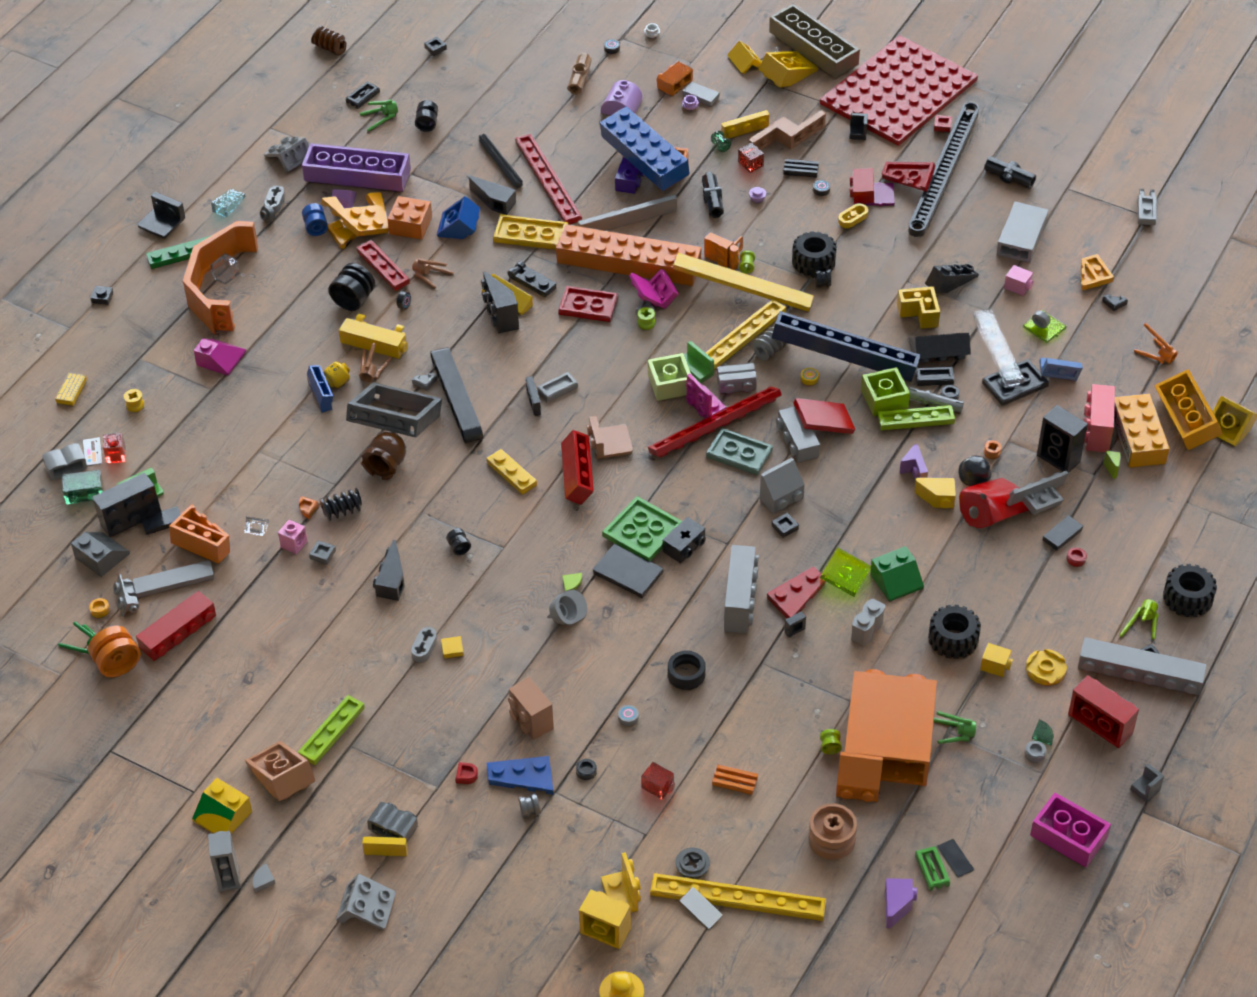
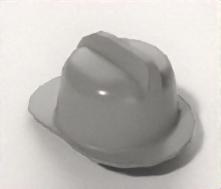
[547,590,587,625]

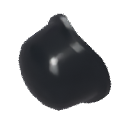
[958,455,992,486]

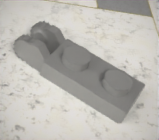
[1138,188,1157,225]

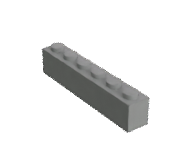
[1078,637,1206,695]

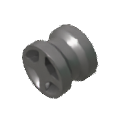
[519,794,540,818]

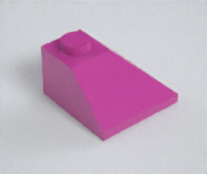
[194,338,246,375]

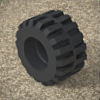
[792,231,837,277]
[1163,564,1217,617]
[928,604,981,659]

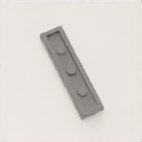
[133,560,215,598]

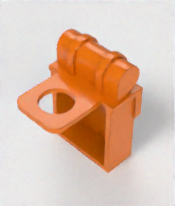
[704,232,743,270]

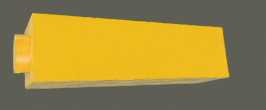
[339,314,408,359]

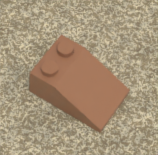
[245,741,315,801]

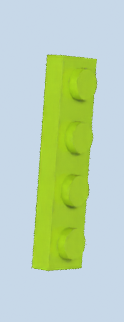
[878,405,955,430]
[298,695,365,765]

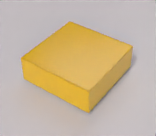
[441,636,464,659]

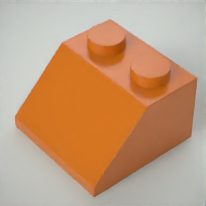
[836,752,883,802]

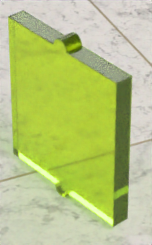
[1023,310,1067,343]

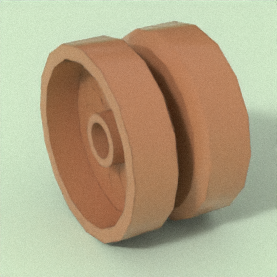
[808,803,857,860]

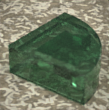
[1032,719,1054,746]

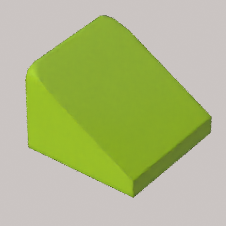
[1104,451,1121,479]

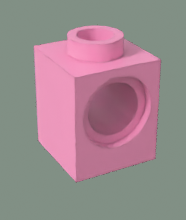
[278,520,308,555]

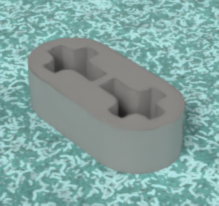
[264,186,285,213]
[411,627,437,663]

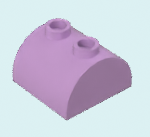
[601,80,643,115]

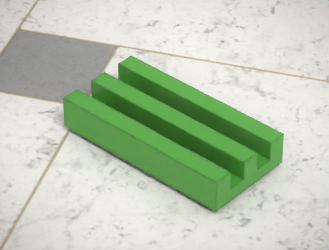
[915,846,950,891]

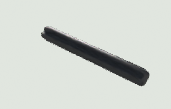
[479,133,523,188]

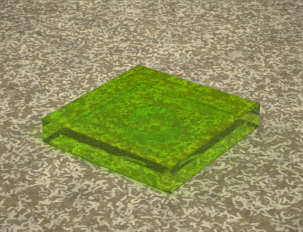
[820,547,871,597]

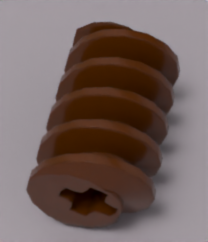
[311,26,347,55]

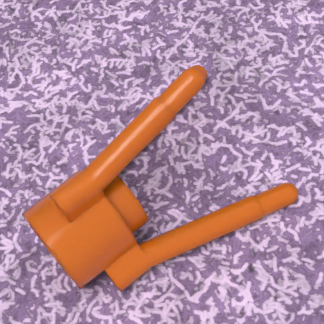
[1134,323,1178,364]

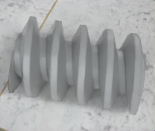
[753,324,787,361]

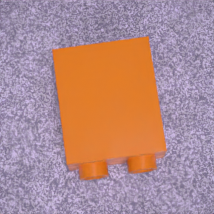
[845,669,937,786]

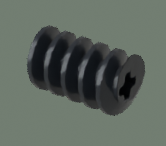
[320,488,362,521]

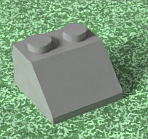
[760,458,805,514]

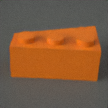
[169,504,230,564]

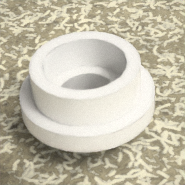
[644,23,660,38]

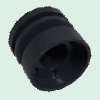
[328,263,376,311]

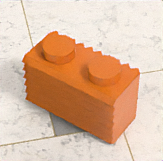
[657,61,693,96]

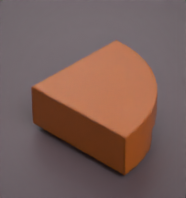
[299,496,319,519]

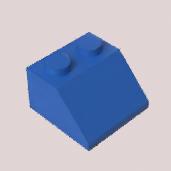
[437,196,480,239]

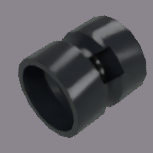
[415,100,438,132]

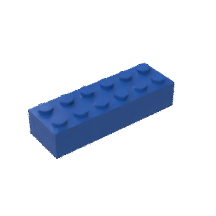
[599,106,690,191]

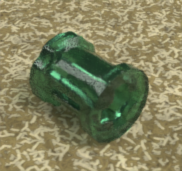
[711,130,731,152]

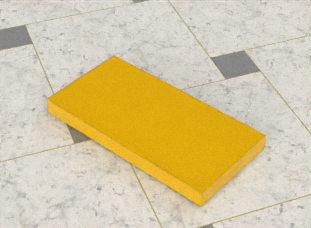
[493,214,568,250]

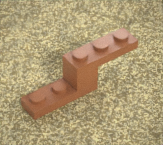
[748,110,826,155]

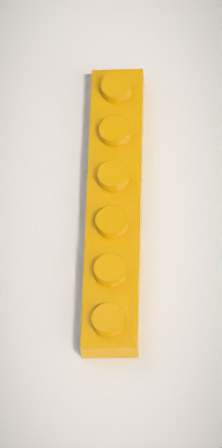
[705,299,786,370]

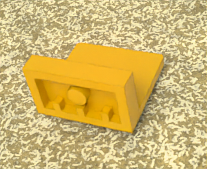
[601,852,641,913]

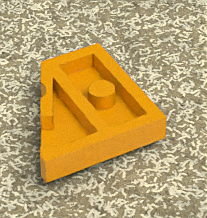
[327,219,357,249]
[1081,254,1114,291]

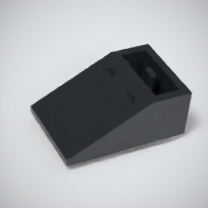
[481,271,519,334]

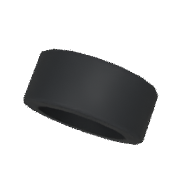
[668,650,706,690]

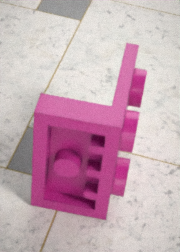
[686,374,726,418]

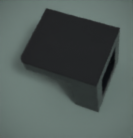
[849,113,868,140]

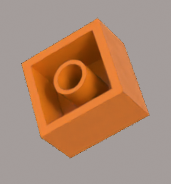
[387,196,432,240]

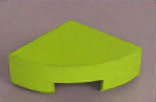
[562,573,582,592]

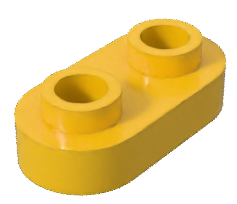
[838,204,868,228]

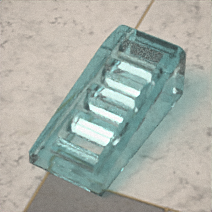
[211,189,246,217]

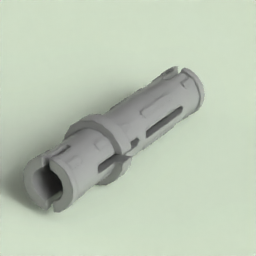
[909,387,964,413]

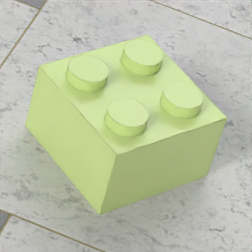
[648,353,691,401]

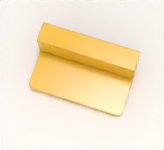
[727,40,762,74]

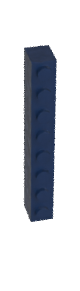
[771,311,920,382]

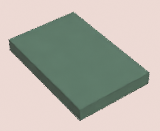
[706,428,773,475]

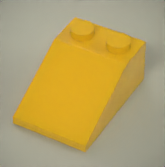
[758,51,818,88]

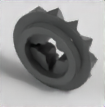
[675,847,710,879]

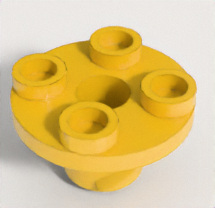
[599,971,644,997]

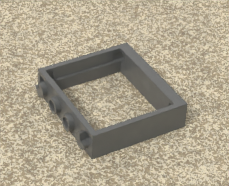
[346,382,442,438]

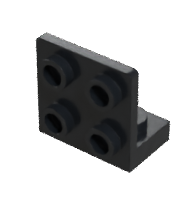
[137,192,186,238]

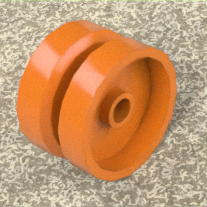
[88,625,141,678]

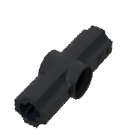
[984,156,1037,189]
[702,172,724,218]

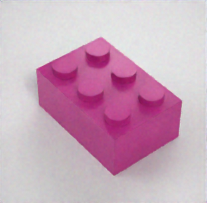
[1030,792,1111,868]

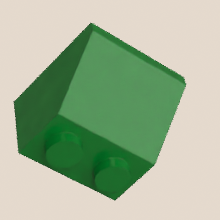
[870,546,924,602]

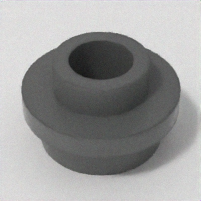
[260,206,275,223]

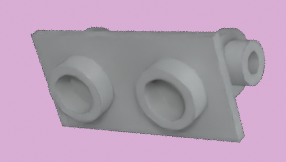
[113,574,139,617]

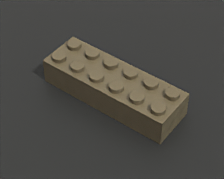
[769,4,860,78]

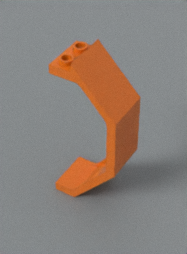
[183,221,258,335]

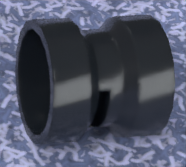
[446,528,471,555]

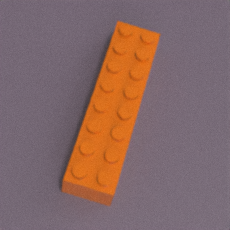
[556,224,701,286]

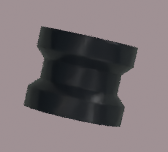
[815,269,831,287]

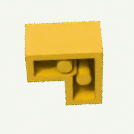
[897,287,940,329]

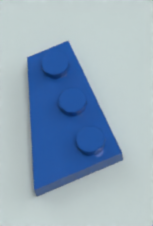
[487,756,554,795]

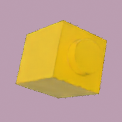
[980,643,1013,677]

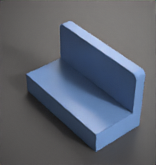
[1039,358,1083,381]

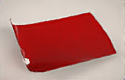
[959,477,1029,528]

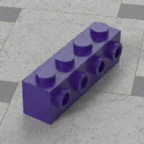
[615,156,644,194]

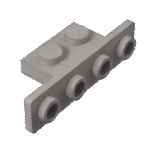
[1006,471,1069,515]

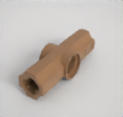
[567,53,592,95]

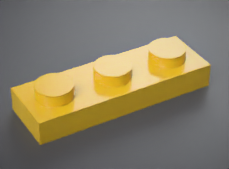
[721,110,770,140]
[486,449,537,495]

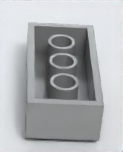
[724,545,759,633]

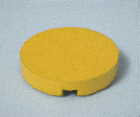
[1026,649,1067,685]

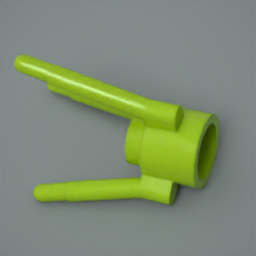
[1119,599,1159,640]

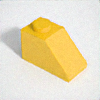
[914,478,956,508]

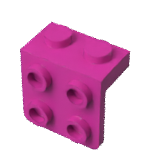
[629,269,679,309]

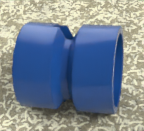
[301,203,328,236]

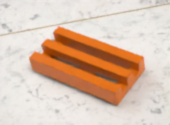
[712,764,758,795]

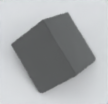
[1131,764,1164,802]

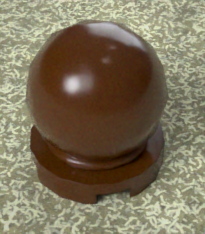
[361,432,406,480]

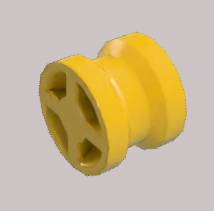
[124,389,144,412]

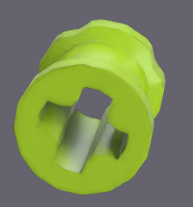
[739,250,755,274]

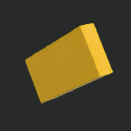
[362,837,408,856]

